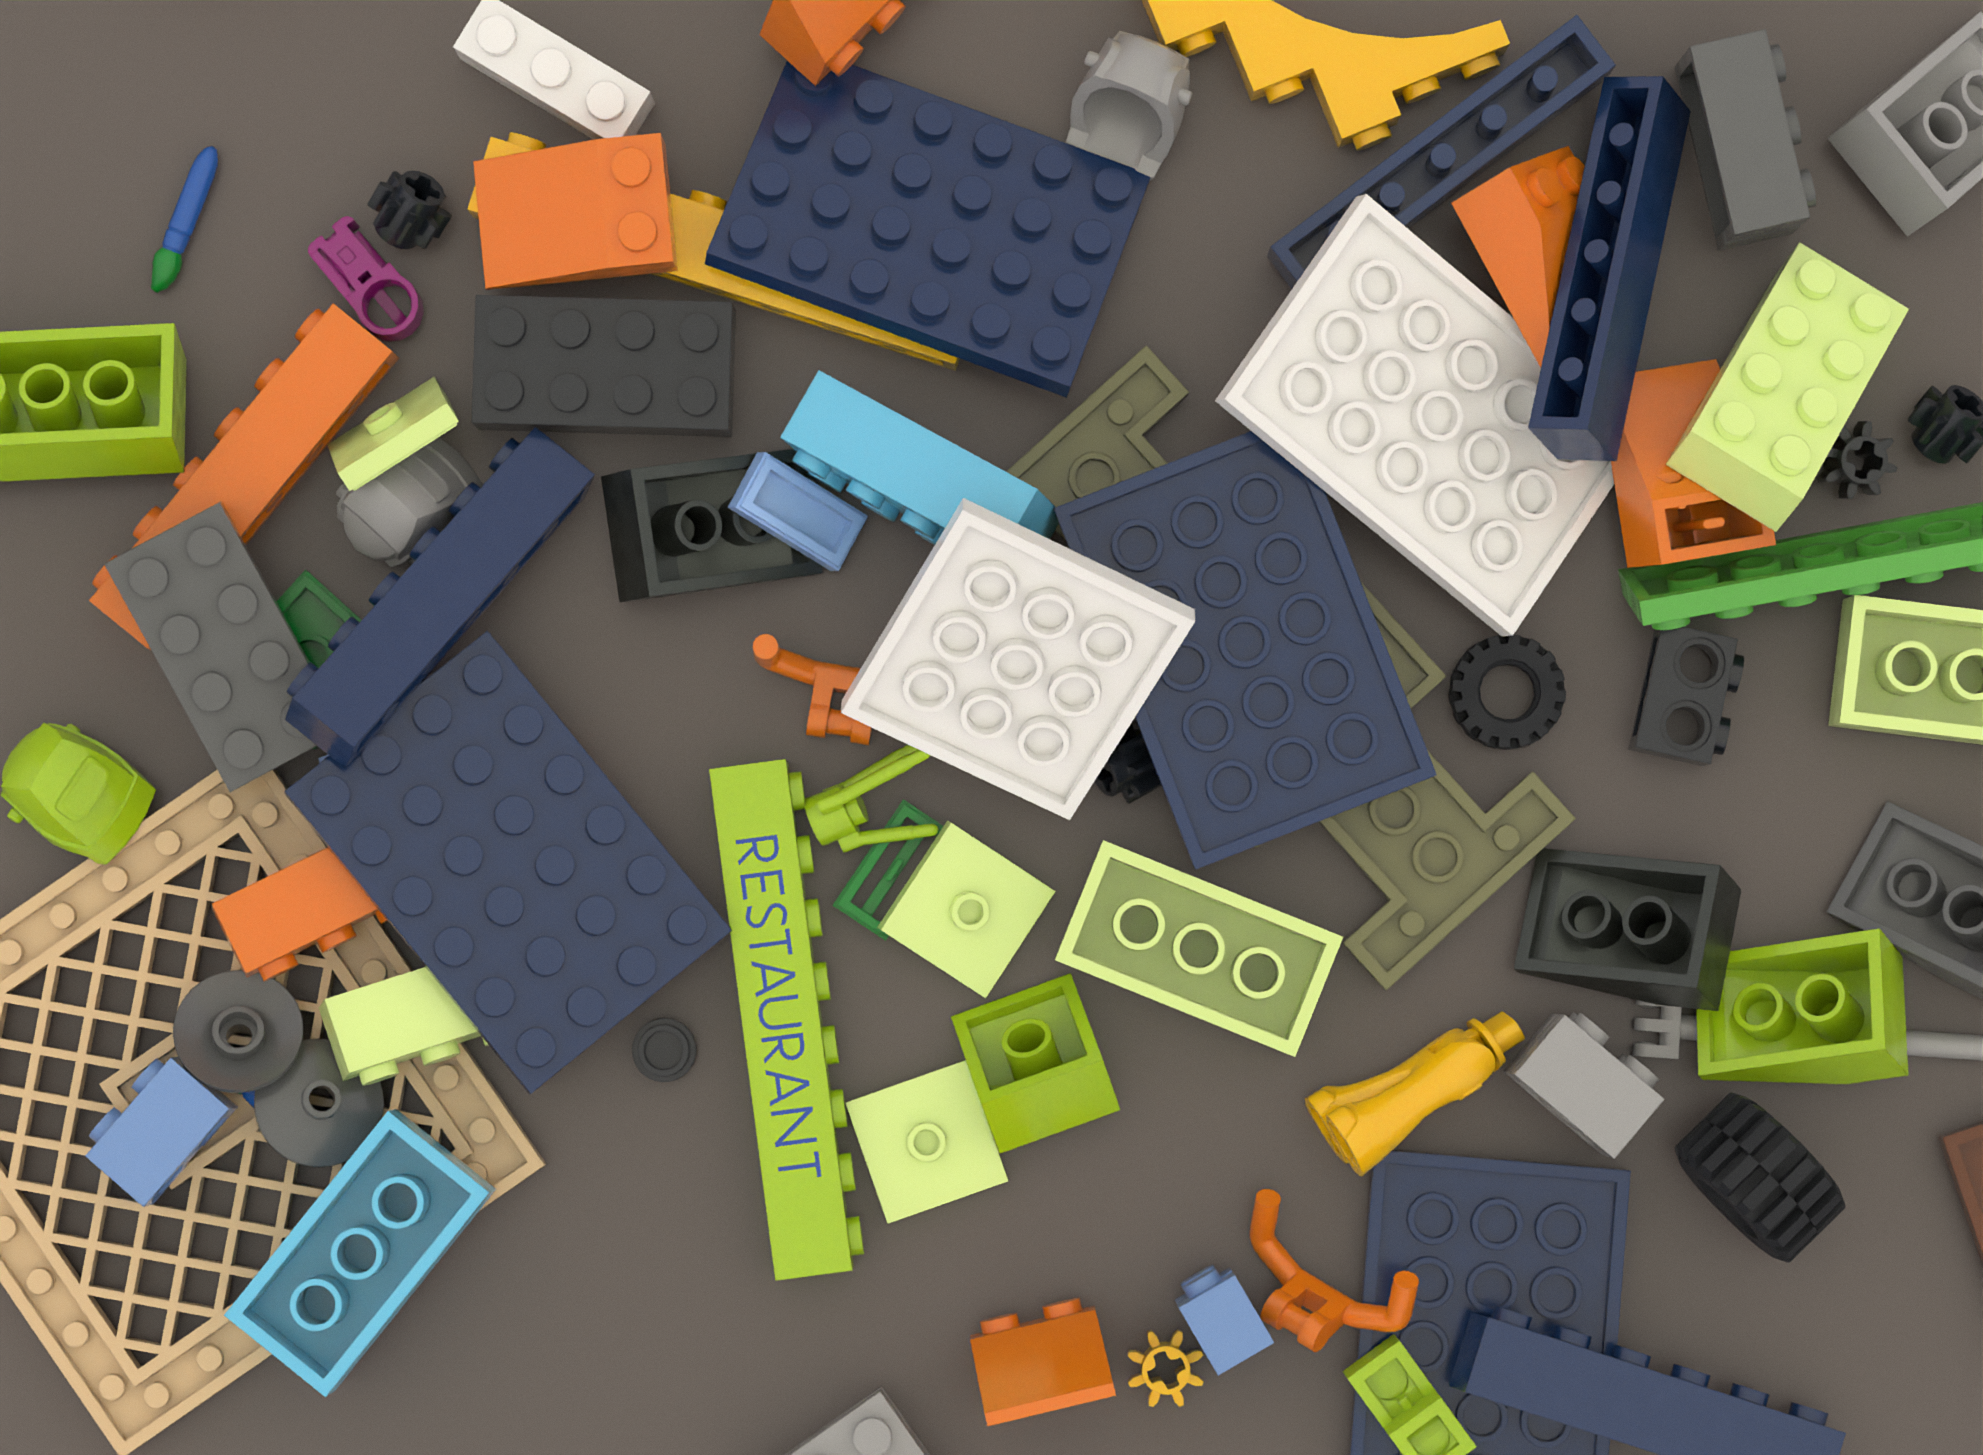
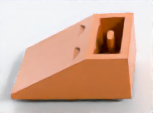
[1611,359,1776,568]

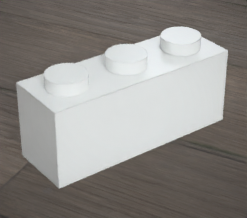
[453,0,655,140]

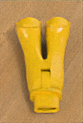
[1305,1011,1525,1176]

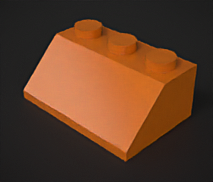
[759,0,906,86]

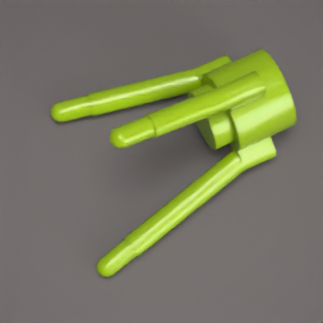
[804,744,939,853]

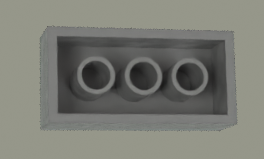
[104,501,317,792]

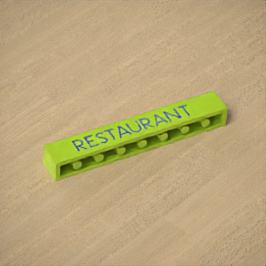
[709,759,864,1281]

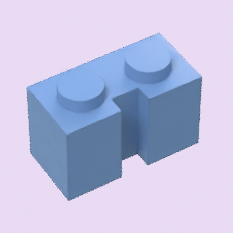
[85,1057,238,1207]
[1175,1265,1274,1376]

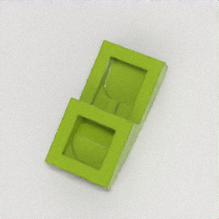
[1342,1334,1477,1455]

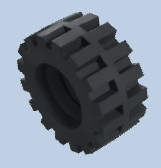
[1448,635,1566,750]

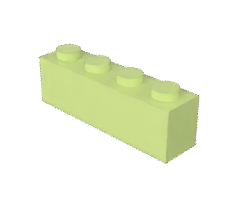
[319,967,489,1086]

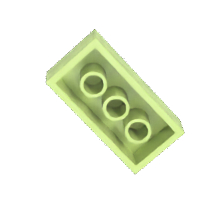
[1666,242,1909,532]
[1828,595,1983,745]
[1055,840,1343,1057]

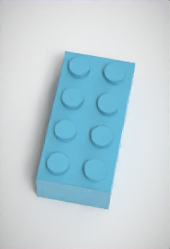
[780,370,1059,545]
[224,1109,496,1397]

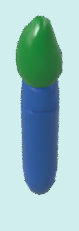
[151,146,218,293]

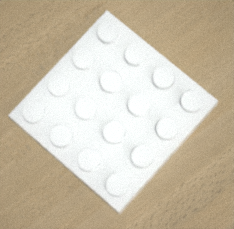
[841,498,1195,820]

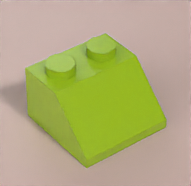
[951,973,1121,1154]

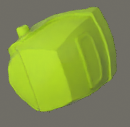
[0,723,156,865]

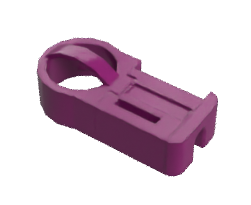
[308,216,424,342]

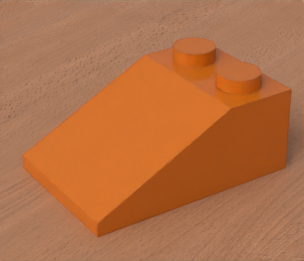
[473,133,678,290]
[1451,146,1585,368]
[970,1298,1116,1426]

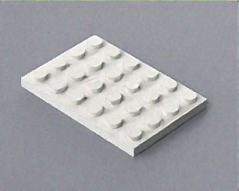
[1215,194,1614,636]

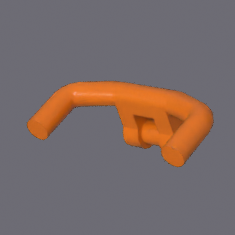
[753,634,872,745]
[1250,1189,1419,1353]

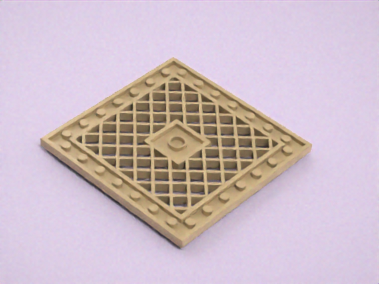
[0,769,547,1455]

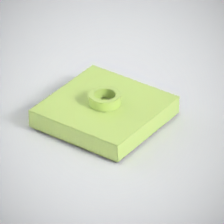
[327,377,459,491]
[877,820,1056,998]
[845,1060,1008,1224]

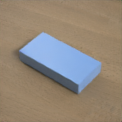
[727,452,868,571]

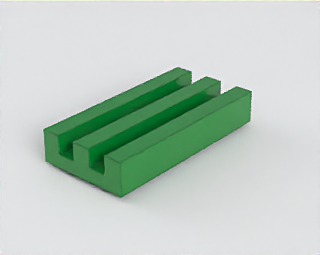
[833,799,943,941]

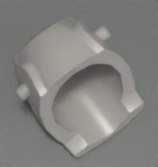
[1065,31,1193,182]
[336,437,483,568]

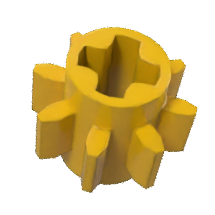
[1127,1329,1204,1407]

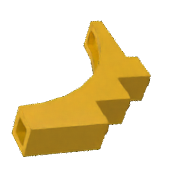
[1142,0,1510,151]

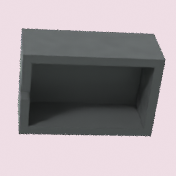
[1675,29,1816,251]

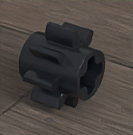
[367,171,452,249]
[1907,385,1983,464]
[1817,421,1897,499]
[1095,723,1161,804]

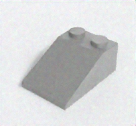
[1827,11,1983,237]

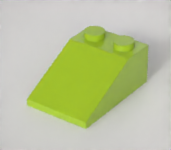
[1696,928,1908,1084]

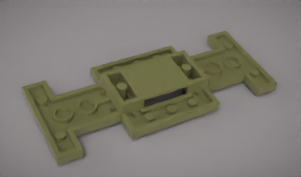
[1006,345,1576,990]

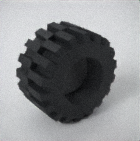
[1675,1092,1846,1263]

